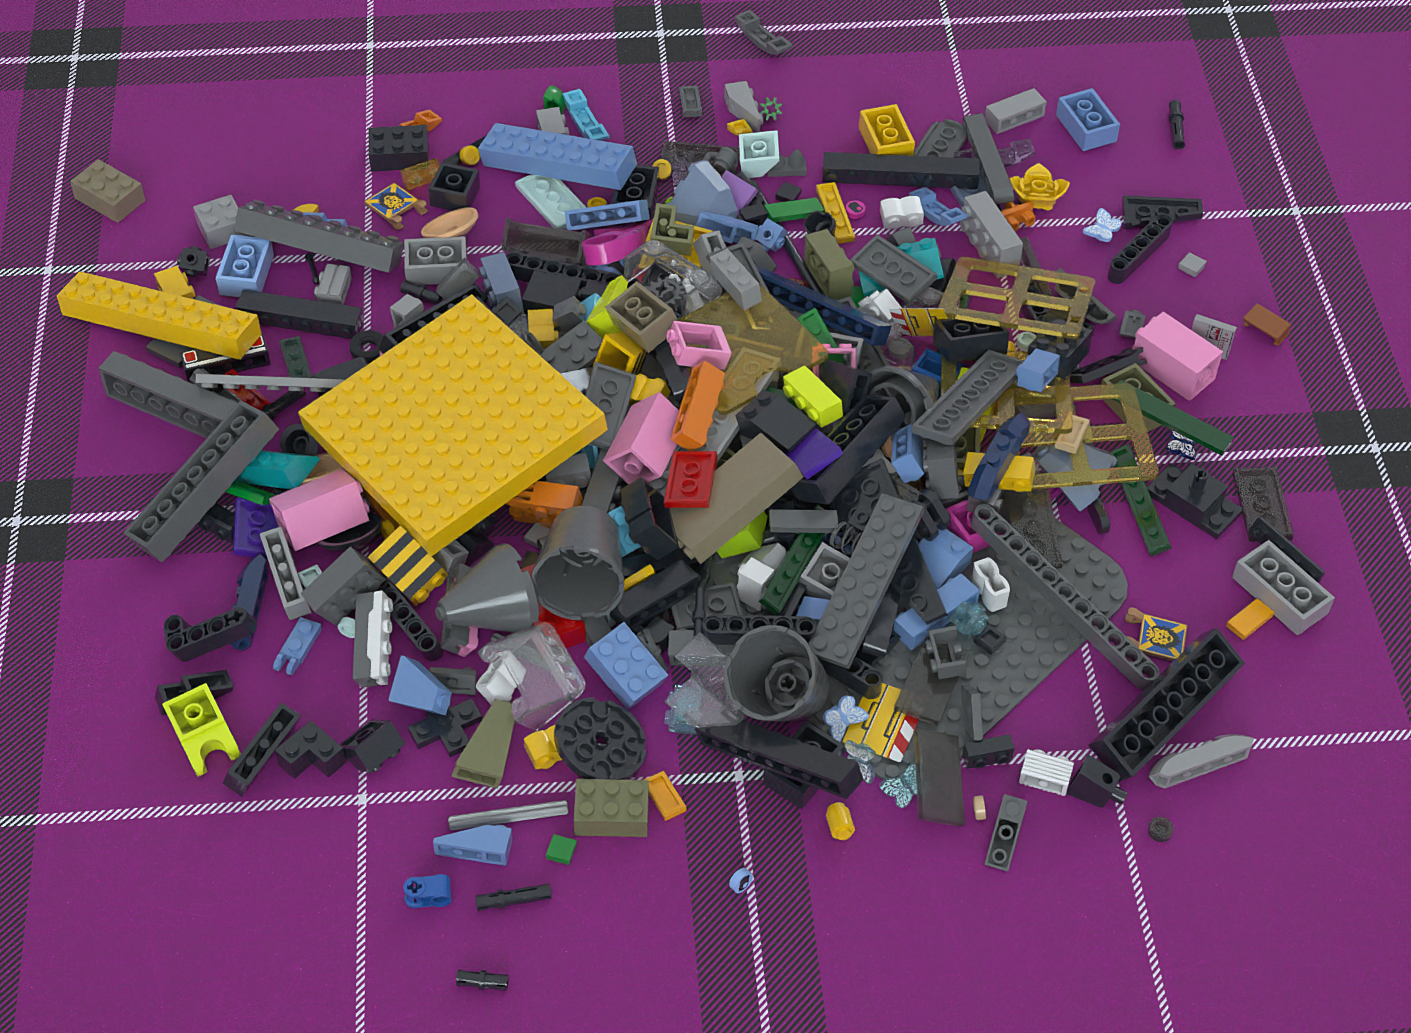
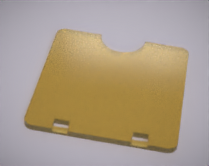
[678,283,828,415]

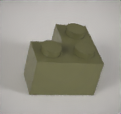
[650,203,694,256]

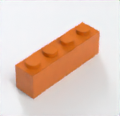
[670,360,725,451]

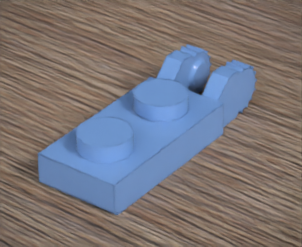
[273,617,322,675]

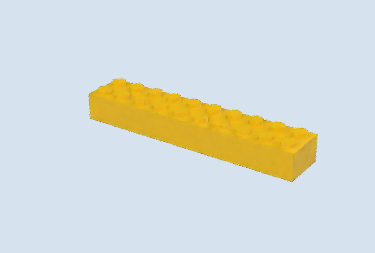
[57,271,261,360]

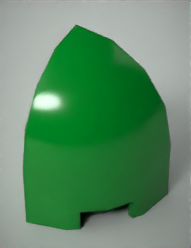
[543,85,566,115]

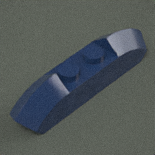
[967,412,1031,500]
[231,554,269,651]

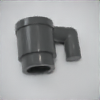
[702,147,737,176]

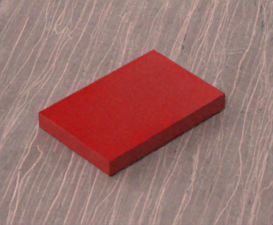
[664,451,718,508]

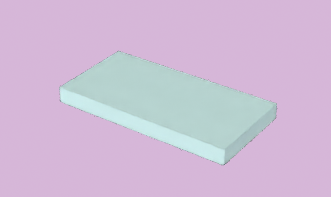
[515,174,586,233]

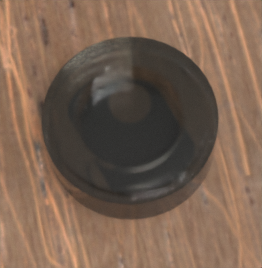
[1148,817,1173,842]

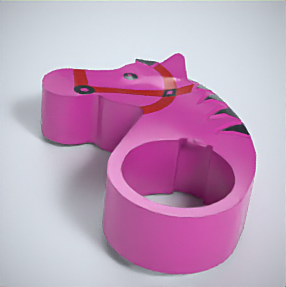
[582,220,652,265]

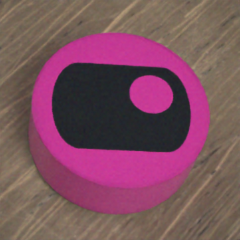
[846,200,865,219]

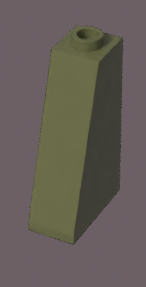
[451,699,518,789]

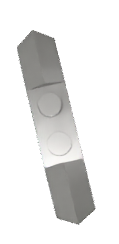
[1149,734,1254,789]

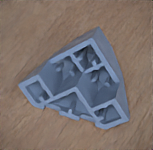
[666,160,737,226]
[1032,441,1117,511]

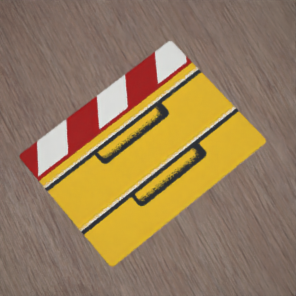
[889,308,947,336]
[843,683,927,762]

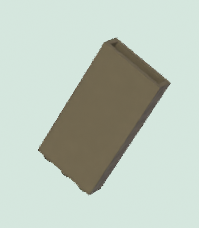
[670,433,804,564]

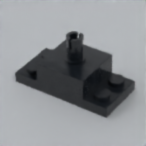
[1147,463,1243,539]

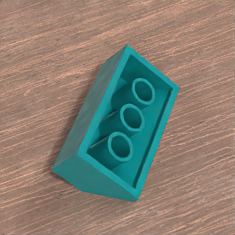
[858,238,944,296]
[235,450,320,489]

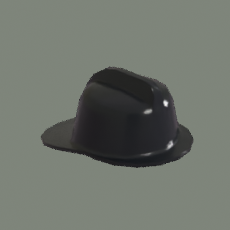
[280,423,318,456]

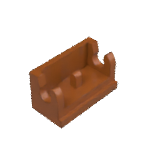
[1243,303,1291,346]

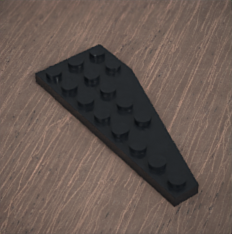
[829,458,948,625]

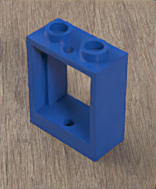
[911,348,965,400]

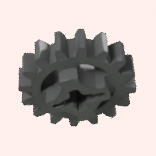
[645,277,687,311]

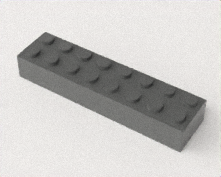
[234,200,404,273]
[99,351,238,439]
[123,400,279,563]

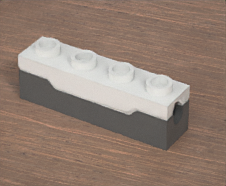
[353,591,393,688]

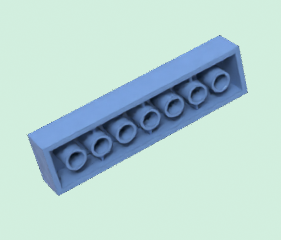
[478,123,637,190]

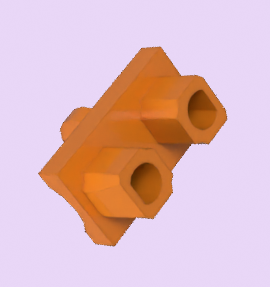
[1001,201,1036,231]

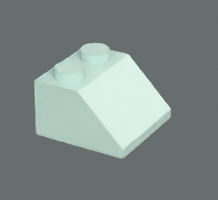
[739,130,779,178]

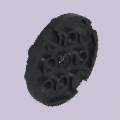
[554,698,647,780]

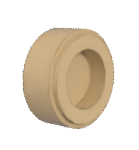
[973,795,986,820]

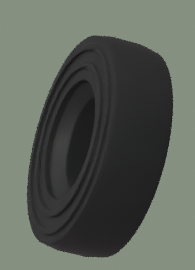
[350,330,383,364]

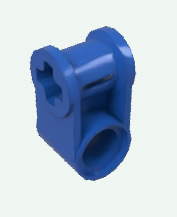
[403,874,452,908]

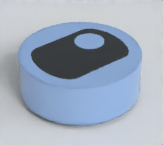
[729,868,753,893]

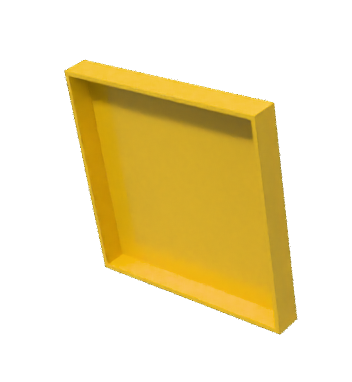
[298,294,608,557]

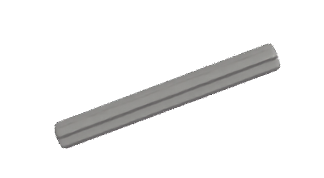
[448,800,568,830]

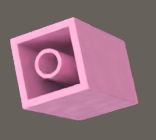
[1132,312,1223,401]
[603,392,679,485]
[269,469,369,551]

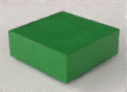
[546,834,577,865]

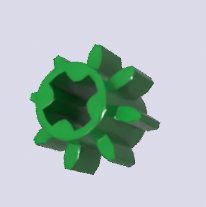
[759,97,782,120]

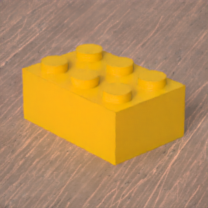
[859,104,915,156]

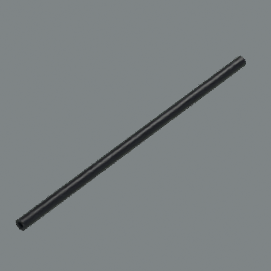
[750,180,824,295]

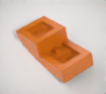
[400,109,442,132]

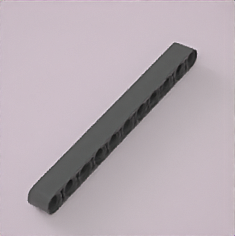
[970,504,1159,690]

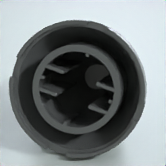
[867,366,940,441]
[435,543,539,634]

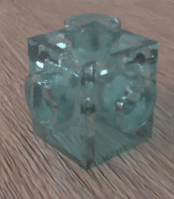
[949,602,990,635]

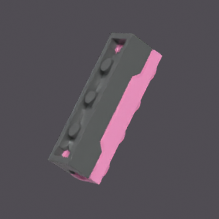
[441,563,479,657]

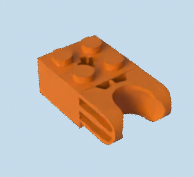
[506,481,584,528]

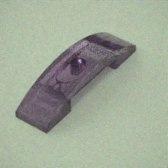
[954,138,1035,168]

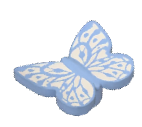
[1083,208,1121,242]
[823,695,869,742]

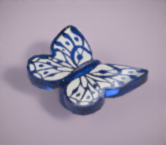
[1166,430,1196,460]

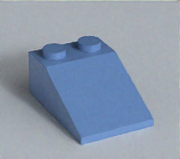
[919,529,973,589]

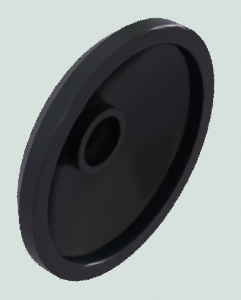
[318,513,383,552]

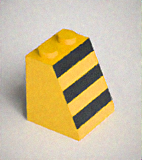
[593,332,648,375]
[368,525,448,606]

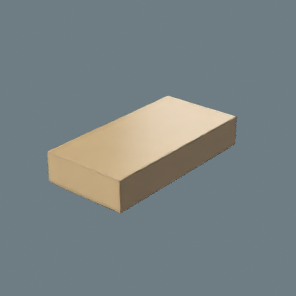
[1055,414,1090,454]

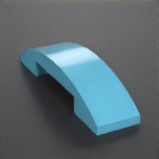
[563,89,609,141]

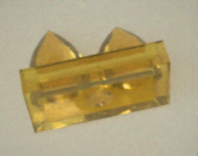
[400,158,440,190]

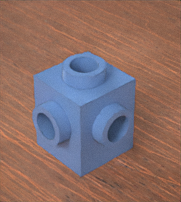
[755,218,788,252]

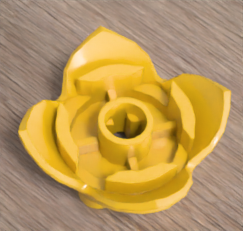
[1009,163,1070,210]

